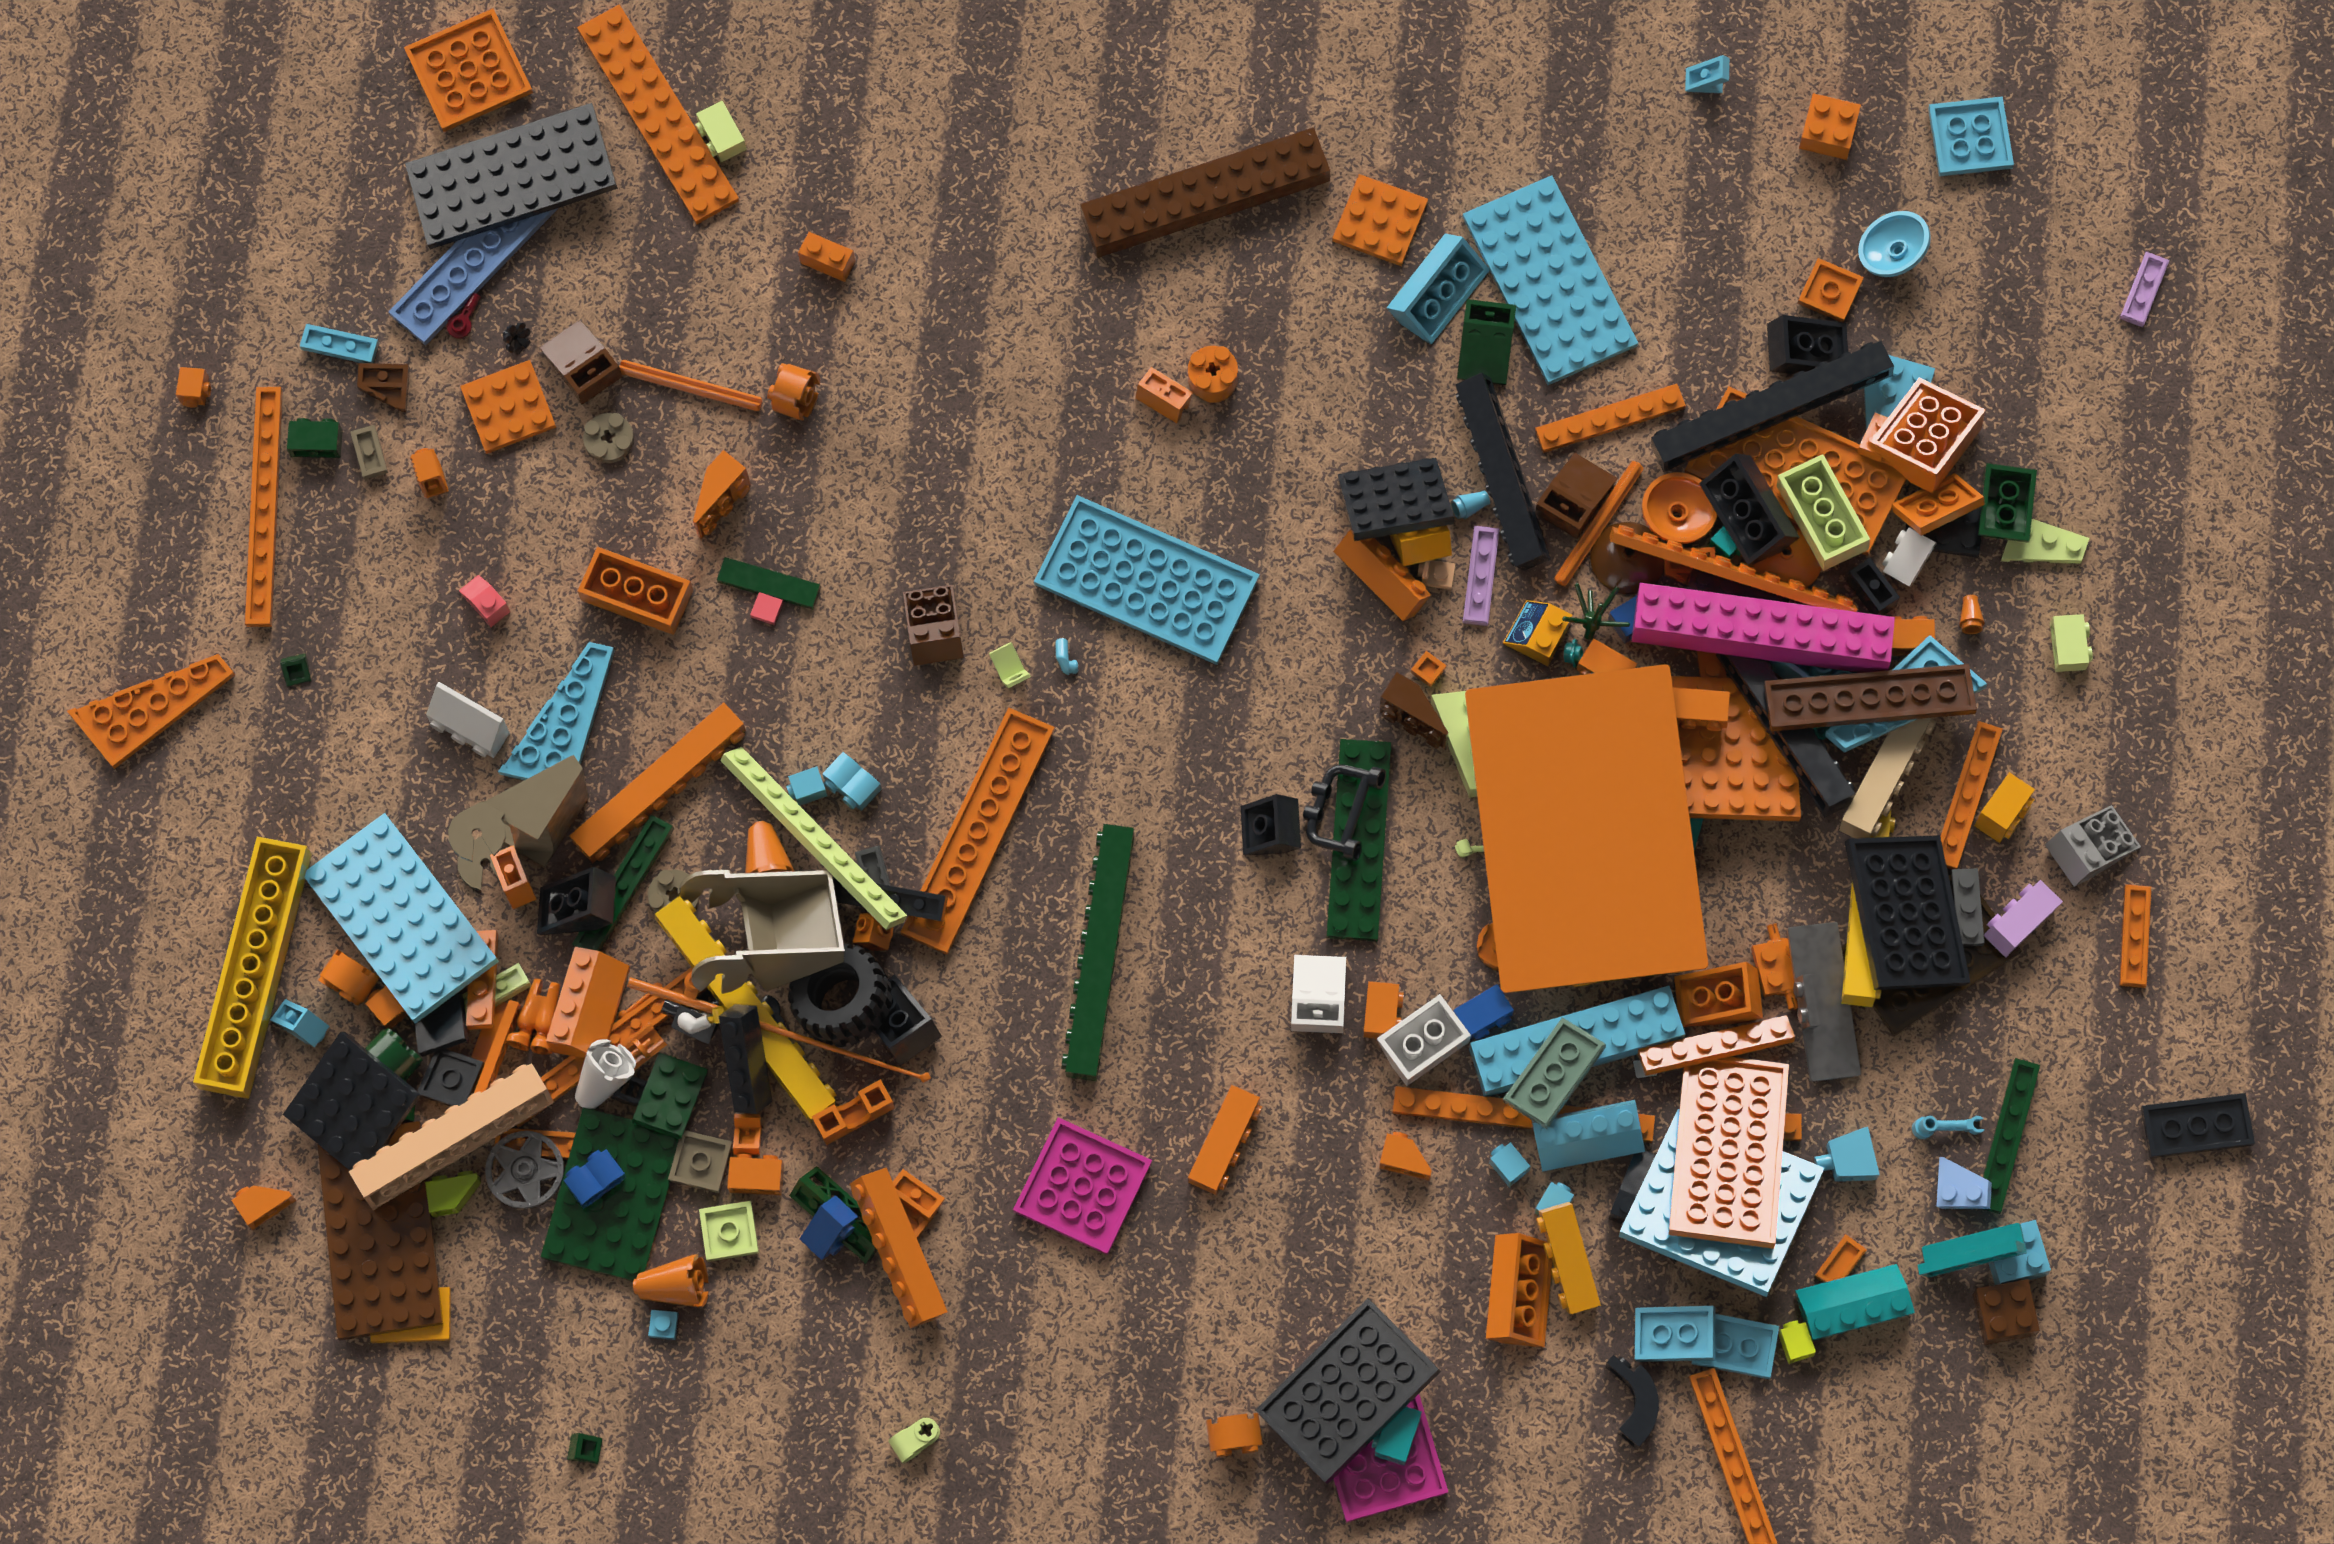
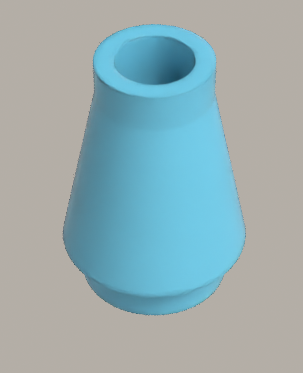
[1451,490,1490,519]

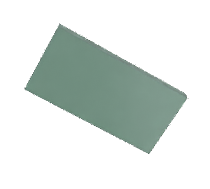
[1503,1017,1606,1129]

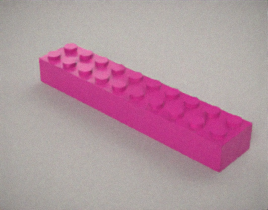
[1632,583,1895,673]

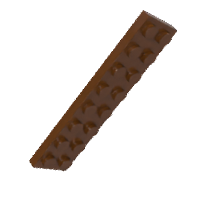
[1764,664,1977,731]

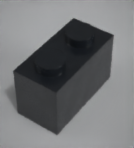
[1846,558,1900,616]

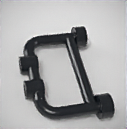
[1303,764,1386,861]

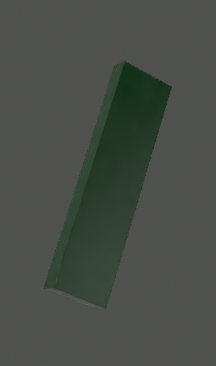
[717,557,821,610]

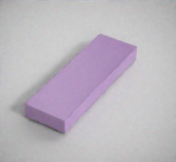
[2119,252,2169,327]

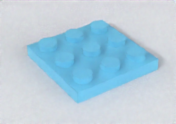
[1928,97,2014,176]

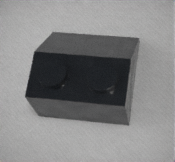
[1240,794,1301,856]

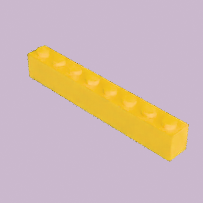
[1841,810,1895,1007]

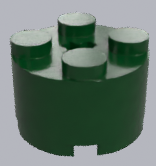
[365,1028,423,1081]

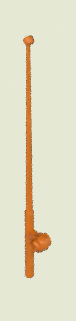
[627,972,931,1083]

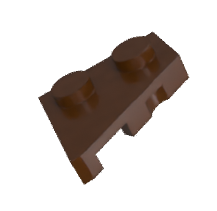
[357,363,410,413]

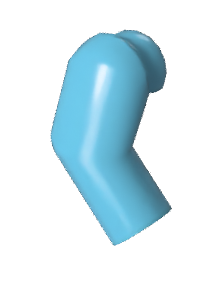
[1055,638,1078,675]

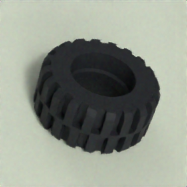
[788,943,892,1047]

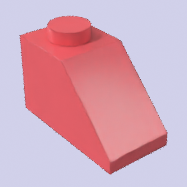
[459,575,510,627]

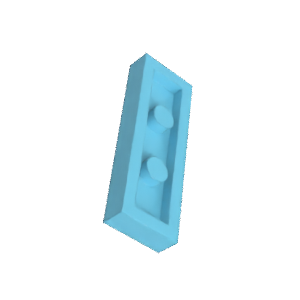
[299,324,379,363]

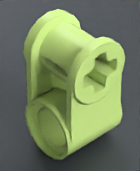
[888,1418,940,1464]

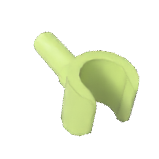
[1455,839,1484,857]

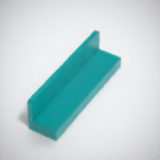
[1917,1223,2027,1278]

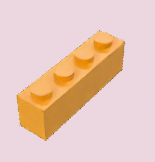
[1536,1202,1601,1314]

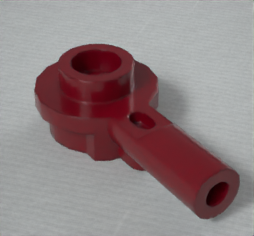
[447,293,481,339]

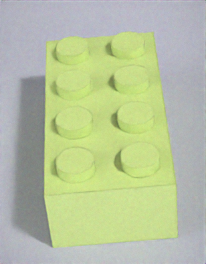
[1776,454,1870,571]

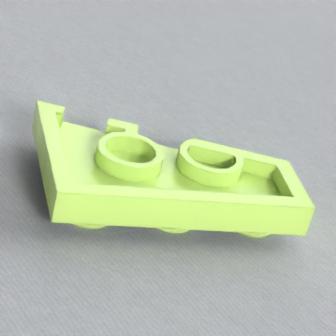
[2000,519,2090,563]

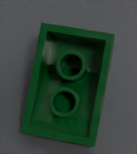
[1978,463,2037,543]

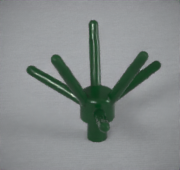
[1562,583,1630,640]

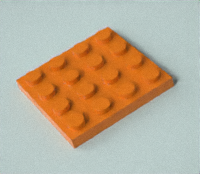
[404,8,533,132]

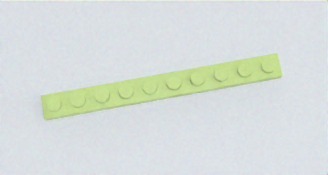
[720,747,907,930]

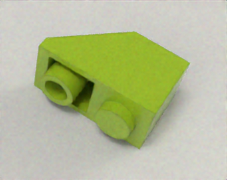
[425,1171,481,1217]

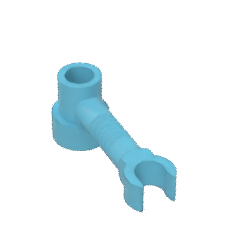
[1912,1116,1984,1139]

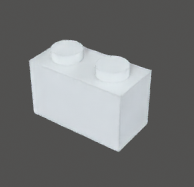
[1882,528,1937,587]

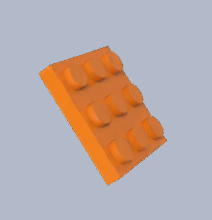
[1332,174,1428,266]
[460,360,557,454]

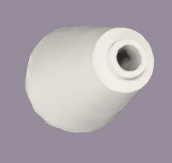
[575,1039,636,1109]

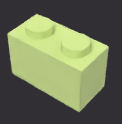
[695,101,747,163]
[2050,614,2093,672]

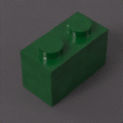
[287,418,343,458]

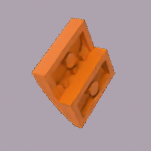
[893,1169,945,1239]

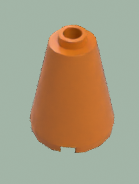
[745,821,794,873]
[633,1254,709,1307]

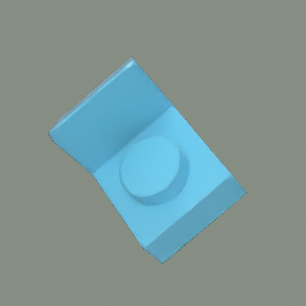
[1685,55,1730,93]

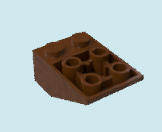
[539,320,623,405]
[1535,453,1618,539]
[903,584,964,666]
[1380,672,1449,750]

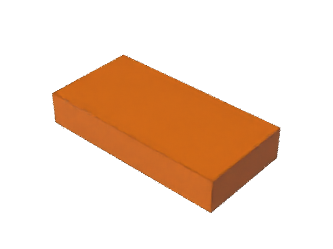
[1814,1234,1867,1283]

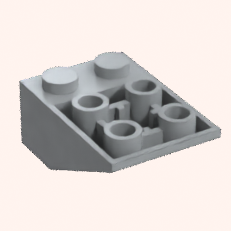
[2045,805,2141,887]

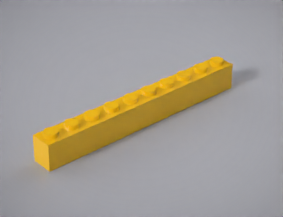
[655,896,836,1123]

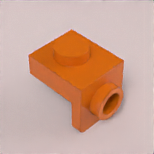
[733,1113,762,1155]

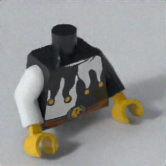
[661,998,727,1044]

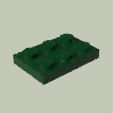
[632,1052,708,1140]

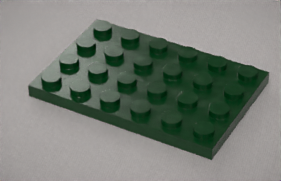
[540,1107,679,1282]

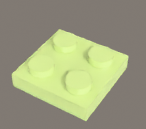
[699,1201,759,1262]

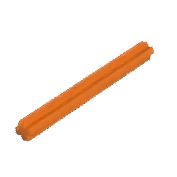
[619,360,762,411]
[1554,461,1644,587]

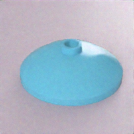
[1858,211,1931,277]

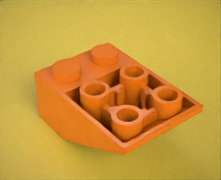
[693,450,751,539]

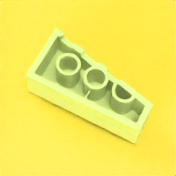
[1431,691,1477,798]

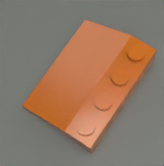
[1869,378,1985,494]

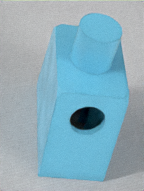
[1814,1127,1880,1181]

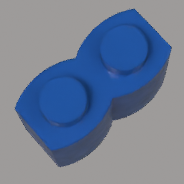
[564,1149,626,1209]

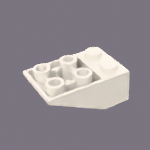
[1291,955,1346,1033]

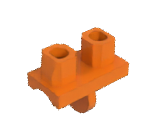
[624,1025,667,1071]

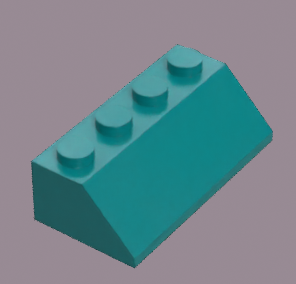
[1795,1264,1915,1341]

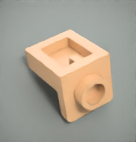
[1417,560,1455,590]

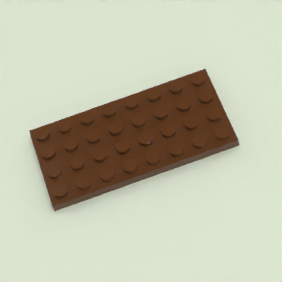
[317,1121,443,1341]

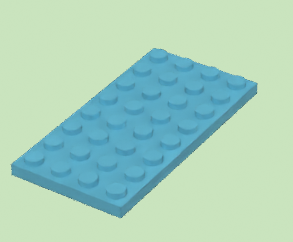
[1462,175,1638,385]
[1034,495,1260,665]
[305,813,499,1024]

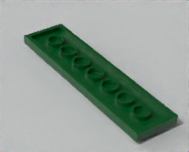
[1326,739,1391,942]

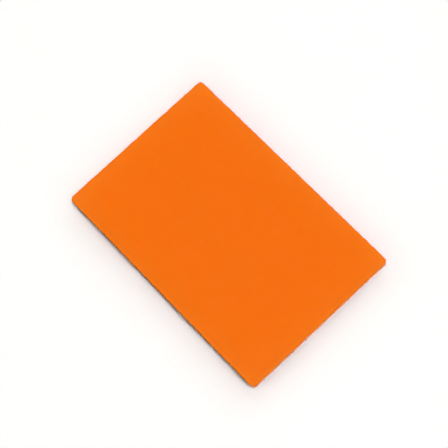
[1465,664,1708,993]

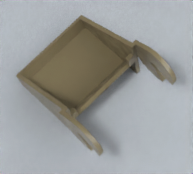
[448,755,589,891]
[679,870,845,994]

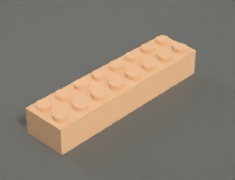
[349,1063,554,1210]

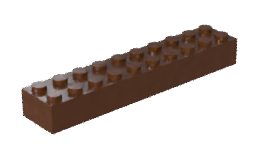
[1080,127,1330,258]

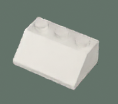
[426,682,510,758]
[1377,994,1471,1086]

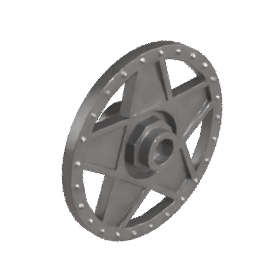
[485,1131,564,1209]

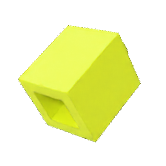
[1778,1320,1816,1364]

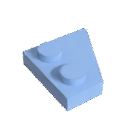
[1937,1157,1992,1209]

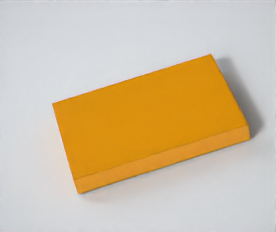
[371,1287,451,1343]

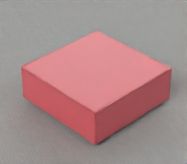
[750,592,783,625]

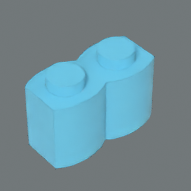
[822,752,882,811]

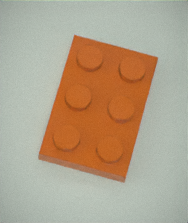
[1892,473,1985,536]

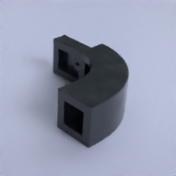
[1605,1355,1659,1451]

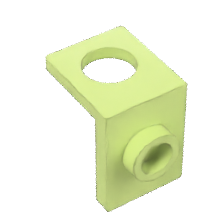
[989,642,1031,688]

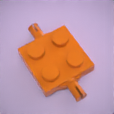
[1751,923,1798,1010]

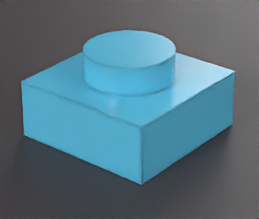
[648,1310,678,1340]

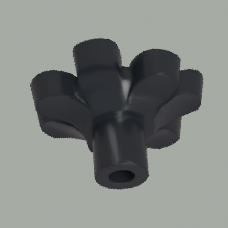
[503,322,531,354]

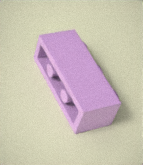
[1984,880,2063,957]

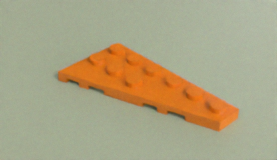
[67,654,235,769]

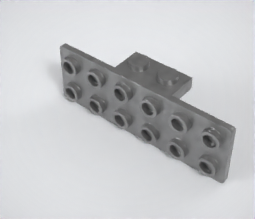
[1787,922,1861,1082]

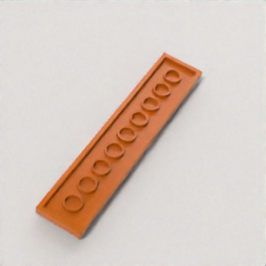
[577,4,739,225]
[1610,525,1858,612]
[900,707,1055,955]

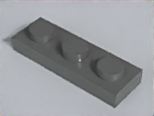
[1951,868,1984,947]

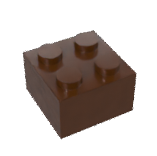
[1973,1279,2040,1345]

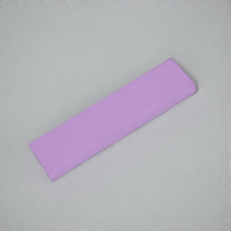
[1463,526,1499,626]

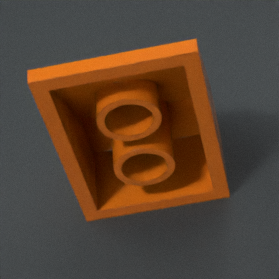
[1674,962,1763,1027]

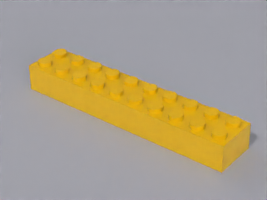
[193,837,312,1099]

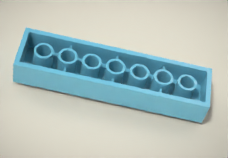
[1469,986,1685,1097]

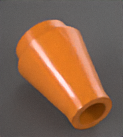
[1959,595,1985,634]

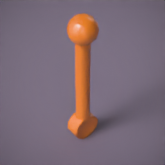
[618,982,663,1019]

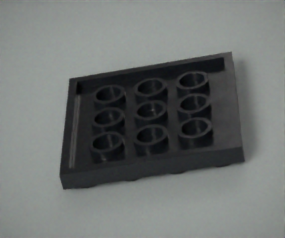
[1338,458,1455,541]
[283,1031,421,1170]

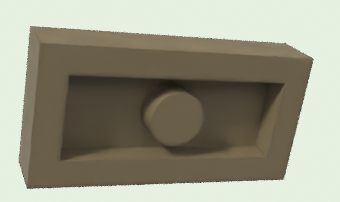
[350,425,388,480]

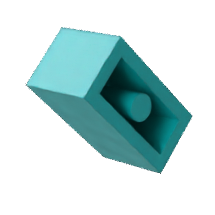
[1371,1406,1422,1466]

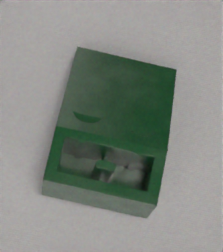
[1457,299,1516,385]

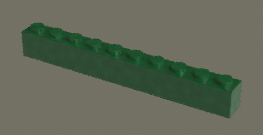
[1061,824,1135,1081]

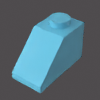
[270,999,330,1047]

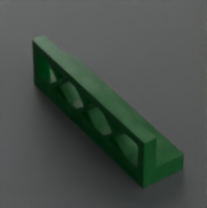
[789,1166,877,1264]

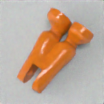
[505,978,560,1055]

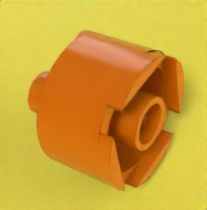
[1188,346,1238,403]
[767,363,820,421]
[318,949,380,1006]
[1206,1413,1263,1457]

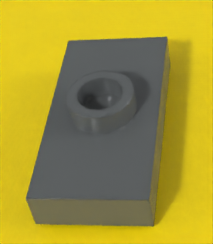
[855,845,891,886]

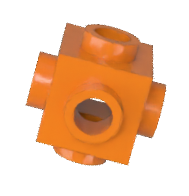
[853,913,894,951]

